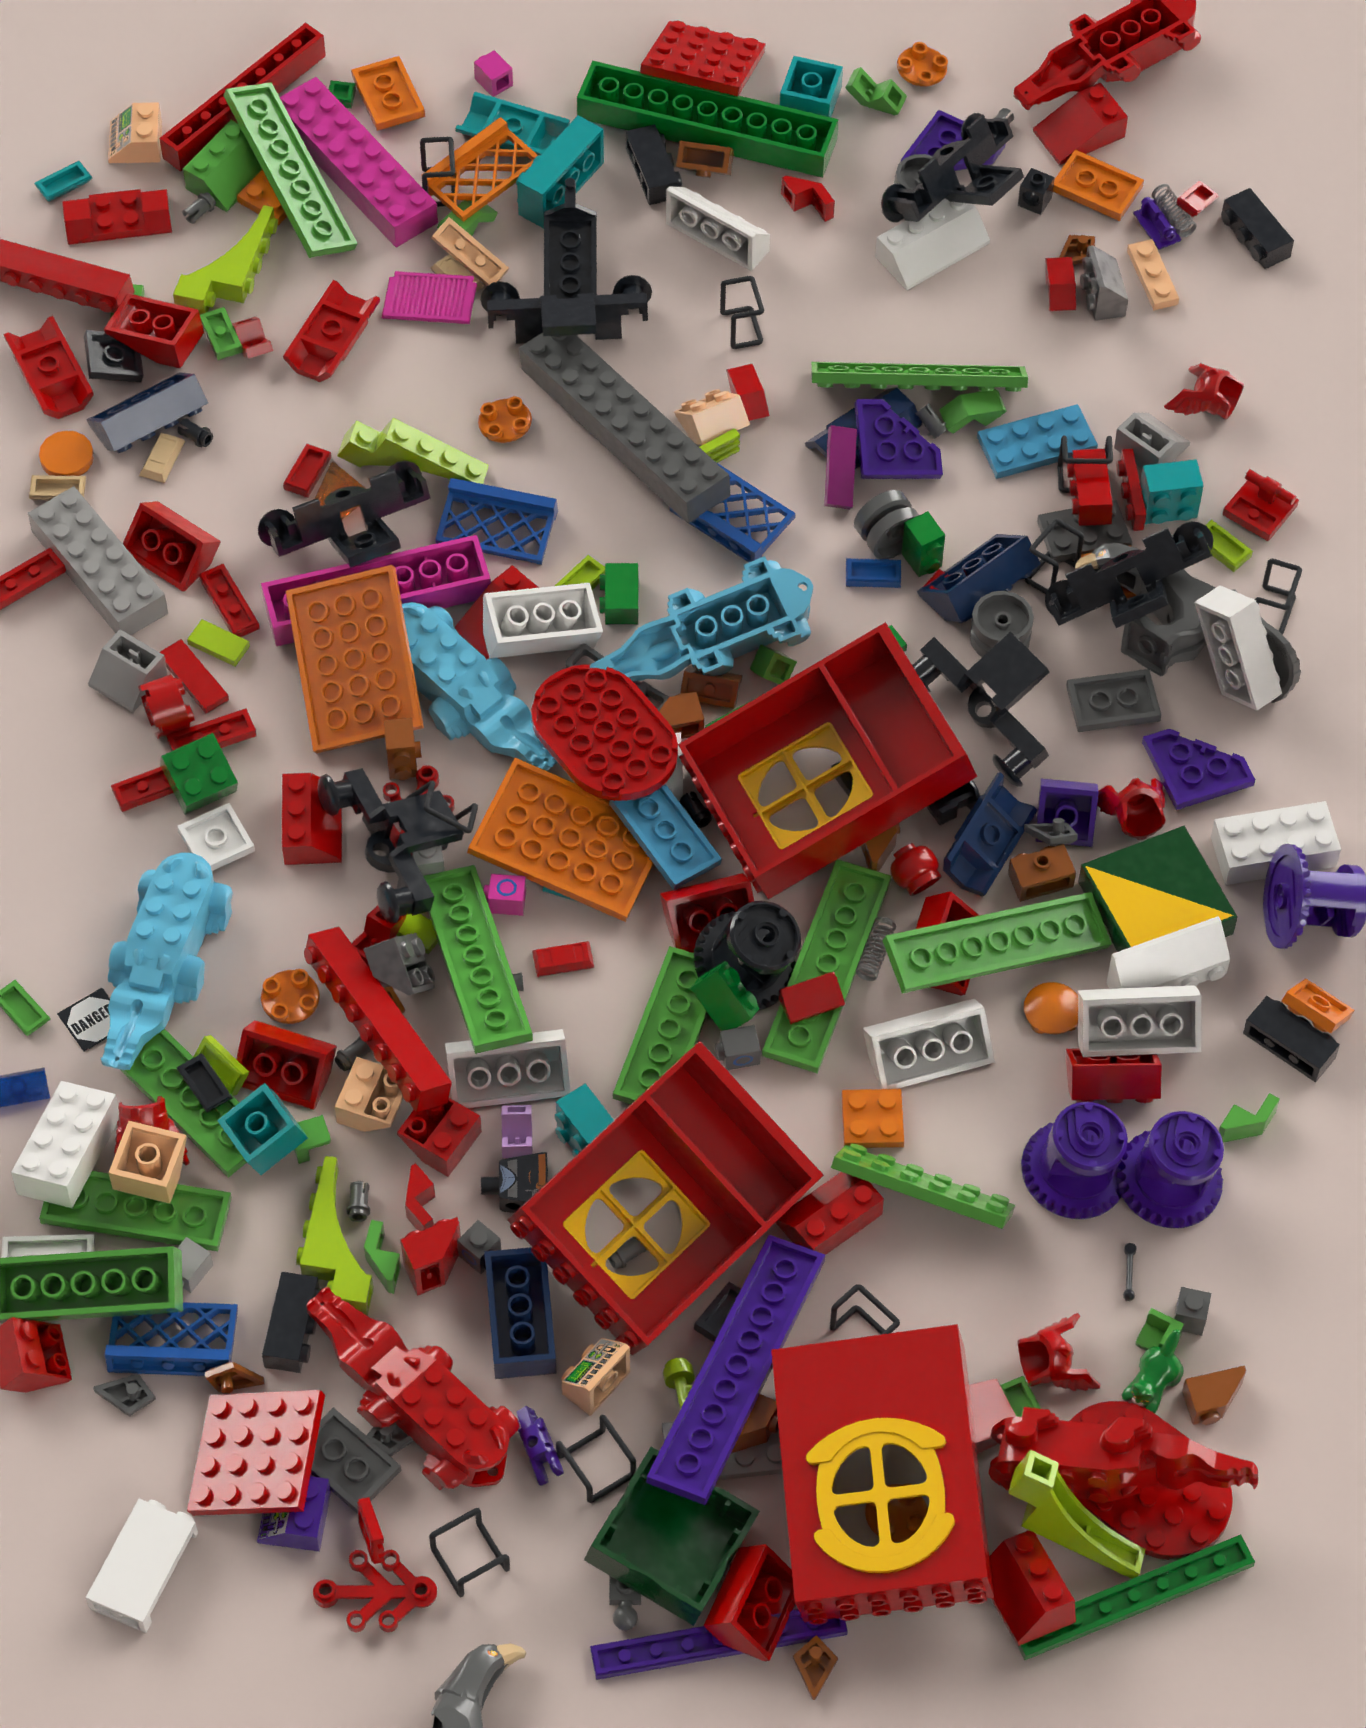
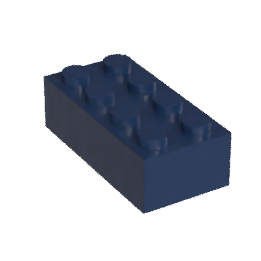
[484,1247,557,1379]

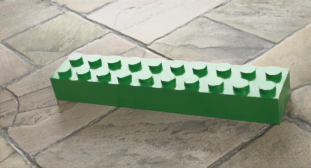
[577,60,838,178]

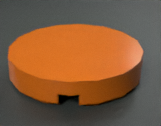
[39,431,94,476]

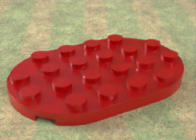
[531,664,678,801]
[1070,1401,1233,1560]

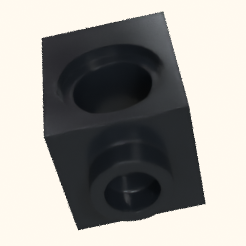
[1018,168,1055,215]

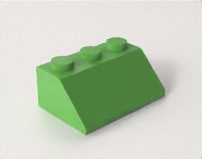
[183,120,262,212]

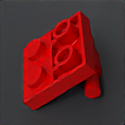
[1222,469,1299,541]

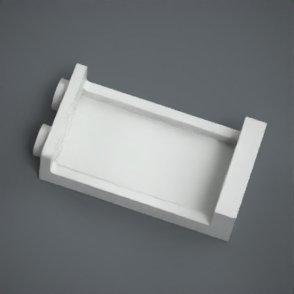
[86,1498,198,1633]

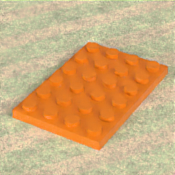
[286,565,424,754]
[467,758,654,922]

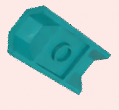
[455,92,570,155]

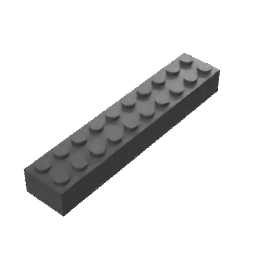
[519,333,731,524]

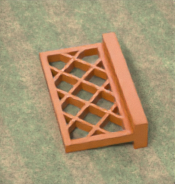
[421,117,538,222]

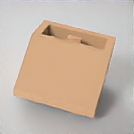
[674,389,750,445]
[334,1057,403,1132]

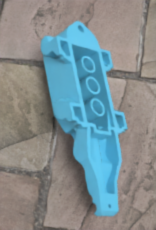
[590,556,813,681]
[402,602,558,771]
[100,853,233,1070]

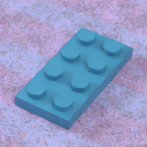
[977,404,1098,479]
[609,784,722,890]

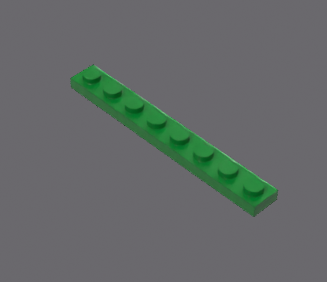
[1017,1534,1255,1660]

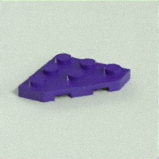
[901,110,1006,171]
[855,399,943,479]
[1142,729,1256,810]

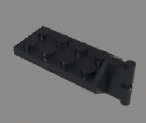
[544,178,597,299]

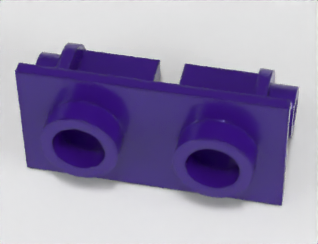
[1133,197,1182,250]

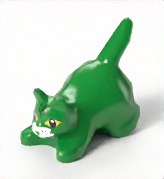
[1121,1329,1184,1413]

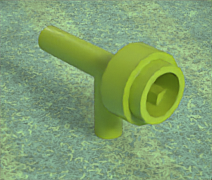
[662,1358,695,1409]

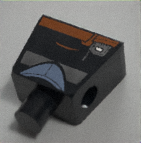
[481,1152,548,1213]

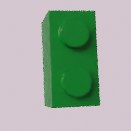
[902,511,945,577]
[600,563,638,625]
[691,961,760,1031]

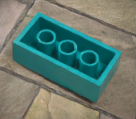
[516,115,604,229]

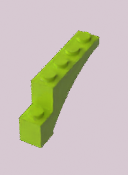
[173,205,278,314]
[337,418,489,484]
[296,1156,374,1315]
[1008,1450,1146,1579]

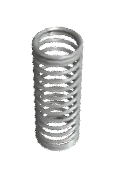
[1151,184,1197,237]
[856,916,897,981]

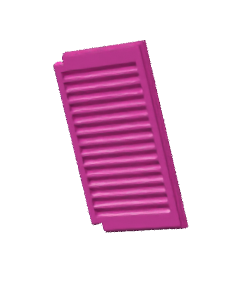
[382,271,477,324]

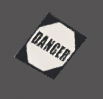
[57,988,110,1052]

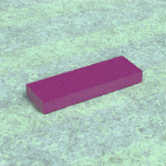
[824,425,857,510]

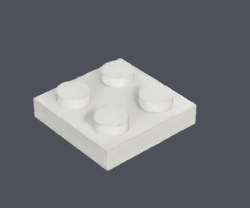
[177,803,255,871]

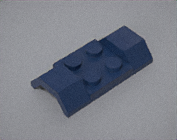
[805,387,922,469]
[943,772,1037,896]

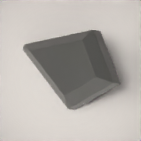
[1024,818,1077,847]
[93,1374,156,1416]
[366,1423,414,1457]

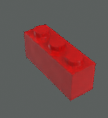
[1067,448,1113,526]

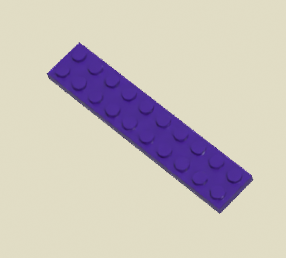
[647,1235,825,1505]

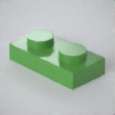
[200,307,243,360]

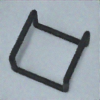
[420,136,455,207]
[720,276,764,349]
[1057,435,1113,493]
[1025,519,1084,594]
[1254,558,1302,635]
[399,780,478,850]
[830,1284,900,1334]
[556,1414,636,1503]
[429,1508,510,1597]

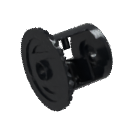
[694,901,801,1010]

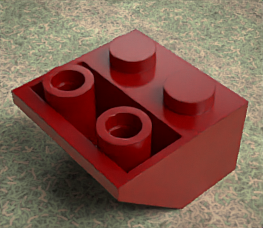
[397,1098,482,1177]
[400,1217,461,1296]
[0,1317,72,1393]

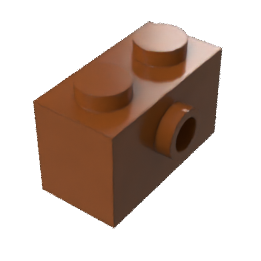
[676,141,734,178]
[384,718,422,780]
[1008,844,1076,902]

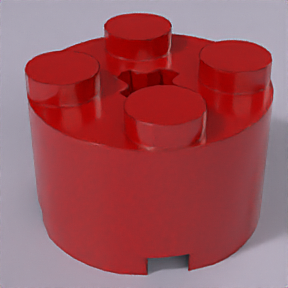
[138,674,195,739]

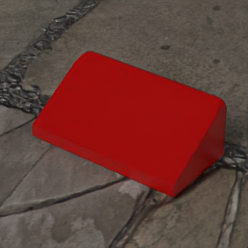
[779,972,845,1024]

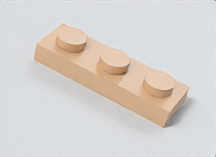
[431,217,509,286]
[1127,239,1179,311]

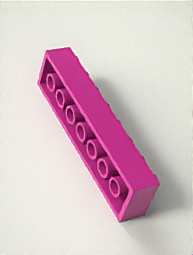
[280,77,438,248]
[261,535,491,647]

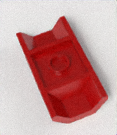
[62,189,172,245]
[283,280,380,382]
[3,316,94,419]

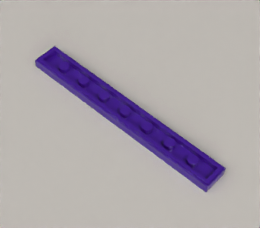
[590,1609,848,1680]

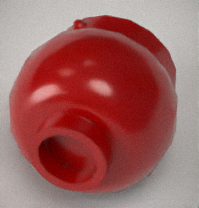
[890,843,942,896]

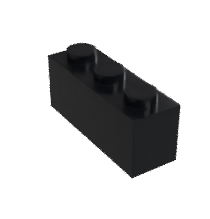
[626,124,682,205]
[1221,188,1294,269]
[1243,996,1340,1083]
[262,1272,322,1373]

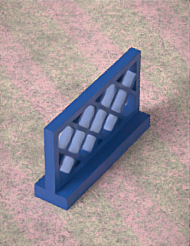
[669,462,796,562]
[435,478,558,565]
[105,1302,238,1376]

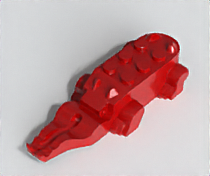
[1013,0,1201,111]
[307,1287,519,1490]
[988,1407,1259,1503]

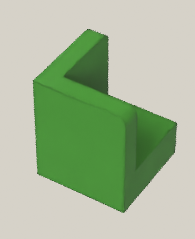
[750,644,797,684]
[294,1115,331,1164]
[1135,1308,1184,1350]

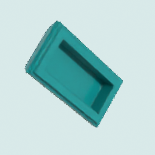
[34,161,92,202]

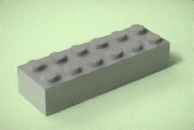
[28,486,168,635]

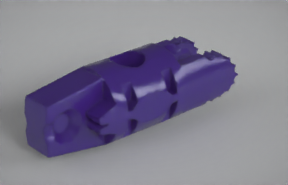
[516,1406,564,1486]

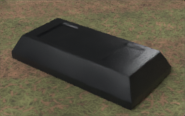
[176,1053,233,1113]

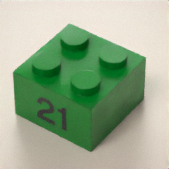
[160,733,238,815]

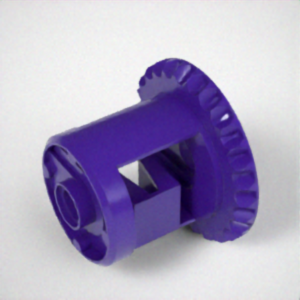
[1263,844,1366,949]
[1021,1102,1128,1219]
[1116,1111,1224,1228]

